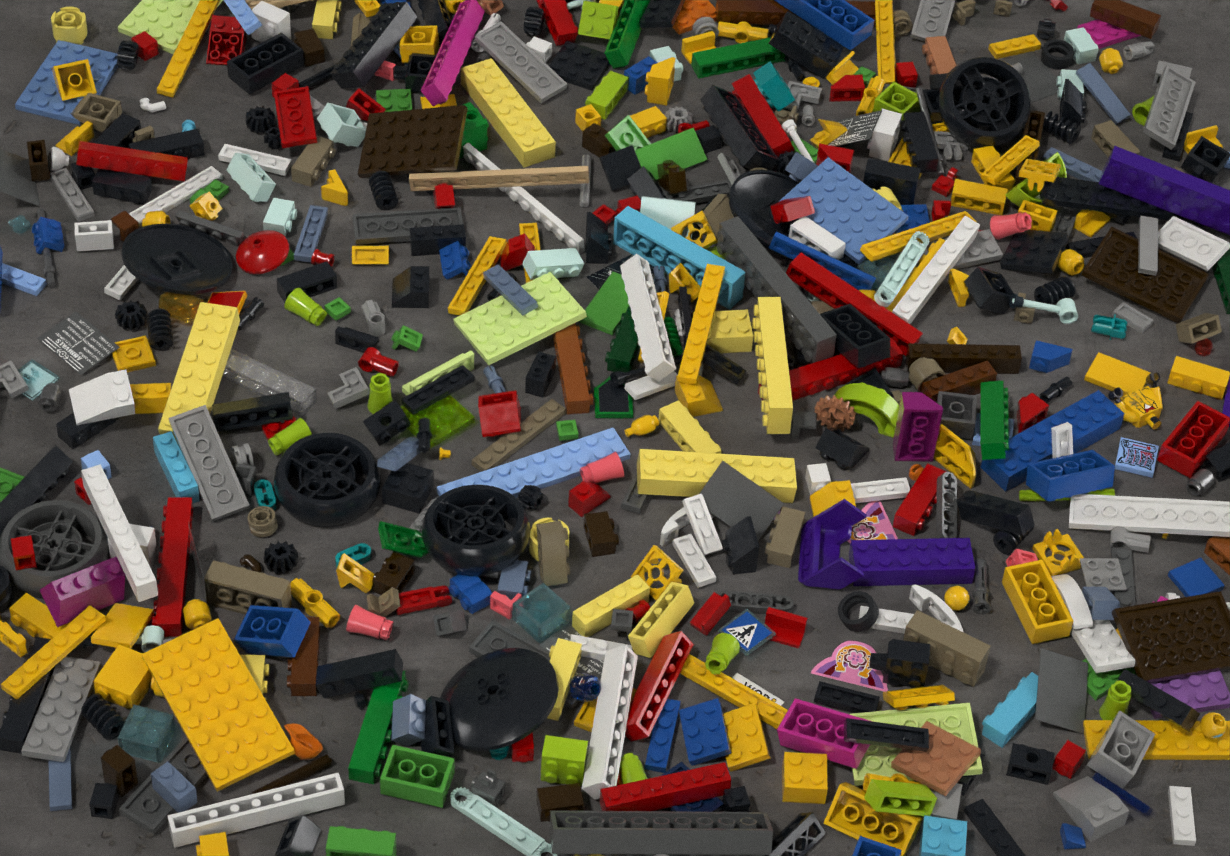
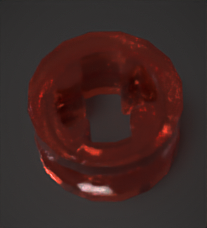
[1194,339,1213,356]

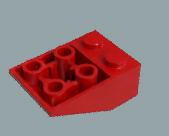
[206,15,247,65]

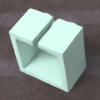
[317,103,366,147]

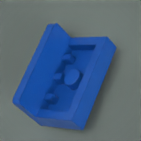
[32,216,65,254]
[439,241,471,280]

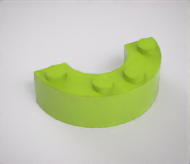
[1005,152,1067,207]
[834,383,899,438]

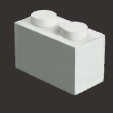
[74,220,114,251]

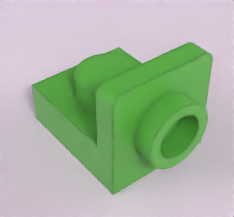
[391,325,423,352]

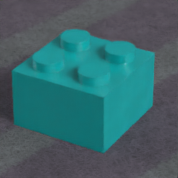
[754,61,795,112]

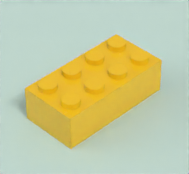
[1002,560,1073,644]

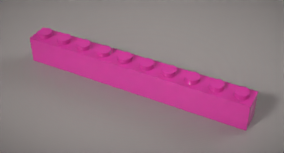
[421,0,485,106]

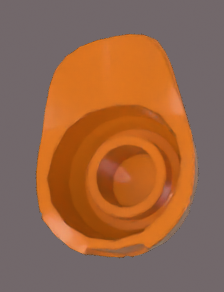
[284,723,323,760]

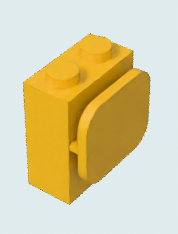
[93,645,152,709]

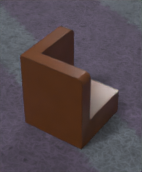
[111,211,139,242]

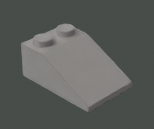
[1087,711,1155,789]
[1053,776,1129,842]

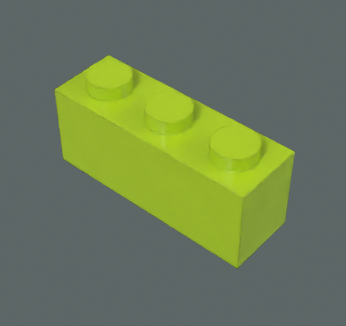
[585,70,629,120]
[864,779,937,816]

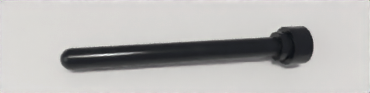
[610,354,683,387]

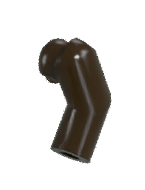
[240,554,262,573]

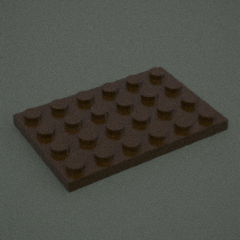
[358,105,468,178]
[1081,226,1209,323]
[1111,591,1230,683]

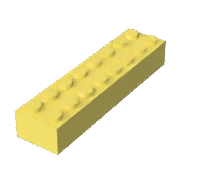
[461,58,556,168]
[752,297,793,434]
[158,302,240,444]
[637,449,797,503]

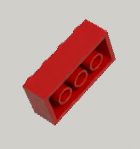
[1157,401,1230,478]

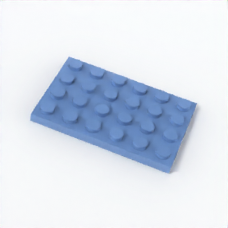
[15,40,118,125]
[779,157,908,264]

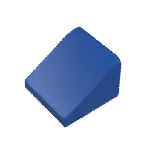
[1060,823,1086,849]

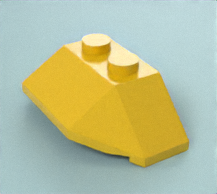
[933,424,976,489]

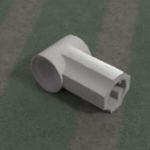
[362,300,386,337]
[1110,526,1151,553]

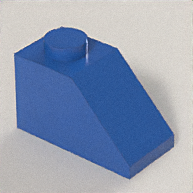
[1029,340,1073,373]

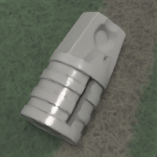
[1123,41,1155,60]

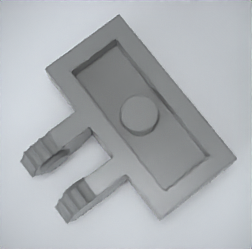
[934,131,968,161]

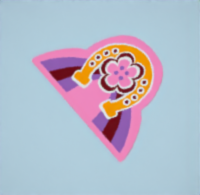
[848,501,898,544]
[811,641,888,692]

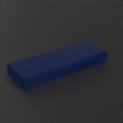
[1092,772,1153,816]

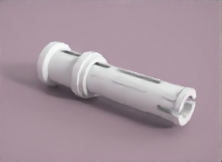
[471,13,501,53]

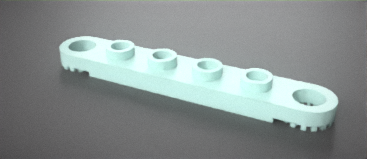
[874,231,930,307]
[450,787,558,856]

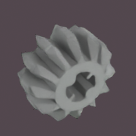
[665,106,693,134]

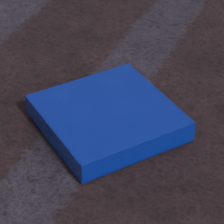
[1168,558,1225,597]

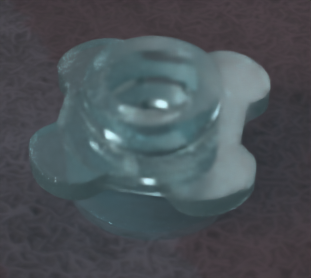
[8,215,31,233]

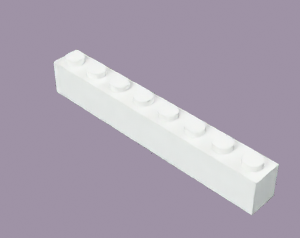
[892,216,980,324]
[620,254,676,381]
[81,464,158,602]
[582,645,638,800]
[167,773,345,848]

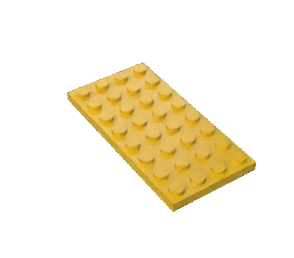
[142,618,295,792]

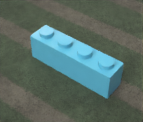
[153,431,200,503]
[982,672,1038,748]

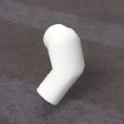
[140,98,166,113]

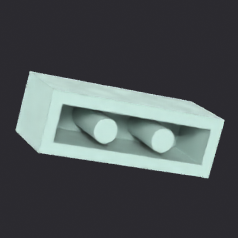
[227,153,276,202]
[522,248,584,280]

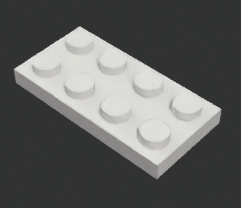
[1158,216,1230,271]
[1070,620,1135,673]

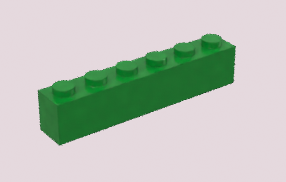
[604,0,650,68]
[691,37,786,79]
[980,381,1009,460]
[348,670,409,785]

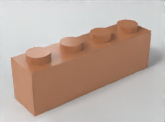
[922,36,956,75]

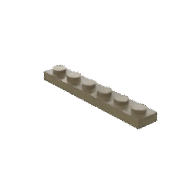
[472,399,566,472]

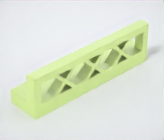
[402,351,474,396]

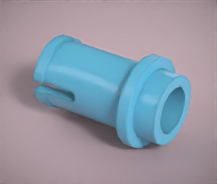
[182,120,196,132]

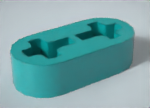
[254,479,276,511]
[335,543,372,567]

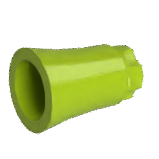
[1132,95,1155,126]
[284,288,327,326]
[367,373,393,414]
[268,418,312,456]
[705,633,740,674]
[1099,680,1131,720]
[619,753,648,784]

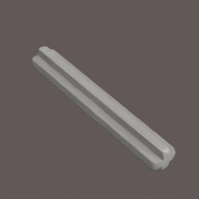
[579,154,591,207]

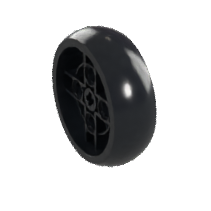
[938,57,1031,148]
[274,433,381,527]
[422,485,531,576]

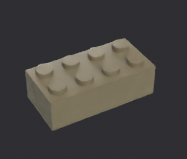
[204,560,292,615]
[903,610,991,687]

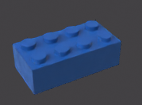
[1026,450,1115,501]

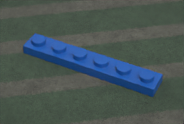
[769,232,876,290]

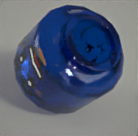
[570,673,601,702]

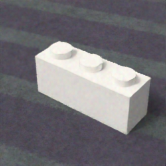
[788,216,846,260]

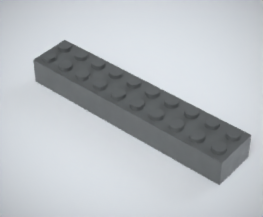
[716,216,837,364]
[549,811,773,856]

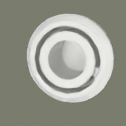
[48,146,69,171]

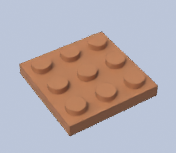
[891,721,981,796]

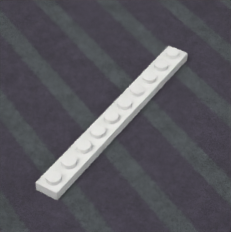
[463,143,585,255]

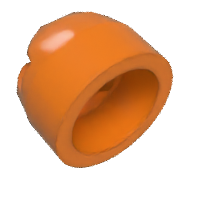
[909,464,924,481]

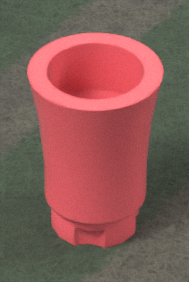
[990,212,1032,240]
[580,452,624,484]
[346,605,394,641]

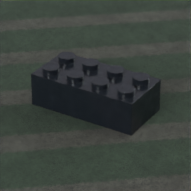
[768,11,844,79]
[227,33,304,94]
[820,304,890,369]

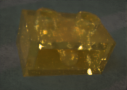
[159,292,204,324]

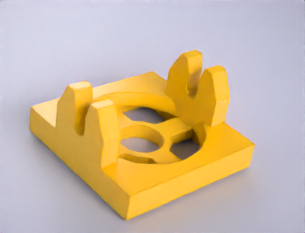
[1019,159,1061,192]
[671,211,718,249]
[1032,529,1084,576]
[631,545,684,600]

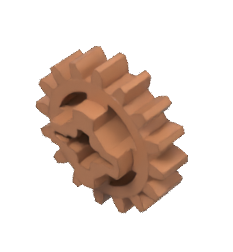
[814,395,856,431]

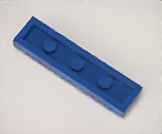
[645,699,681,773]

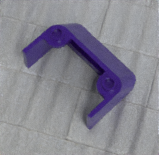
[798,499,867,590]

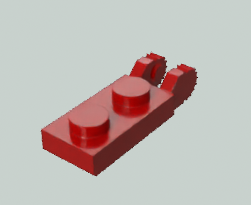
[396,585,452,615]

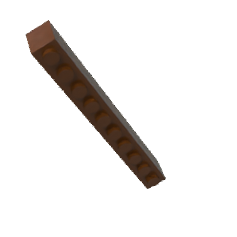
[715,0,876,27]

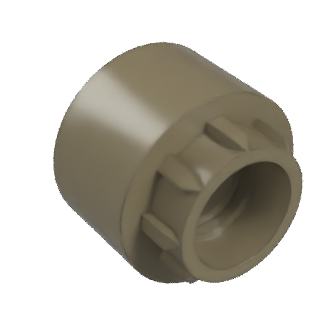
[909,357,946,392]

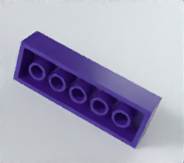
[849,538,975,586]

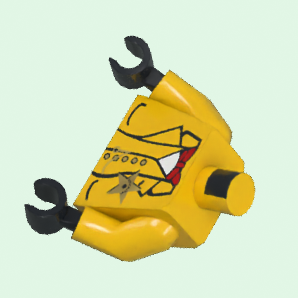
[1108,372,1163,430]

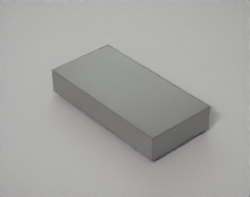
[1112,302,1154,334]

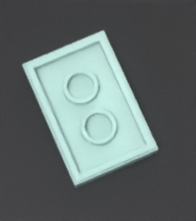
[640,196,696,239]

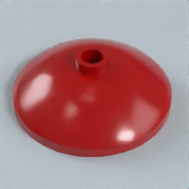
[236,230,289,274]

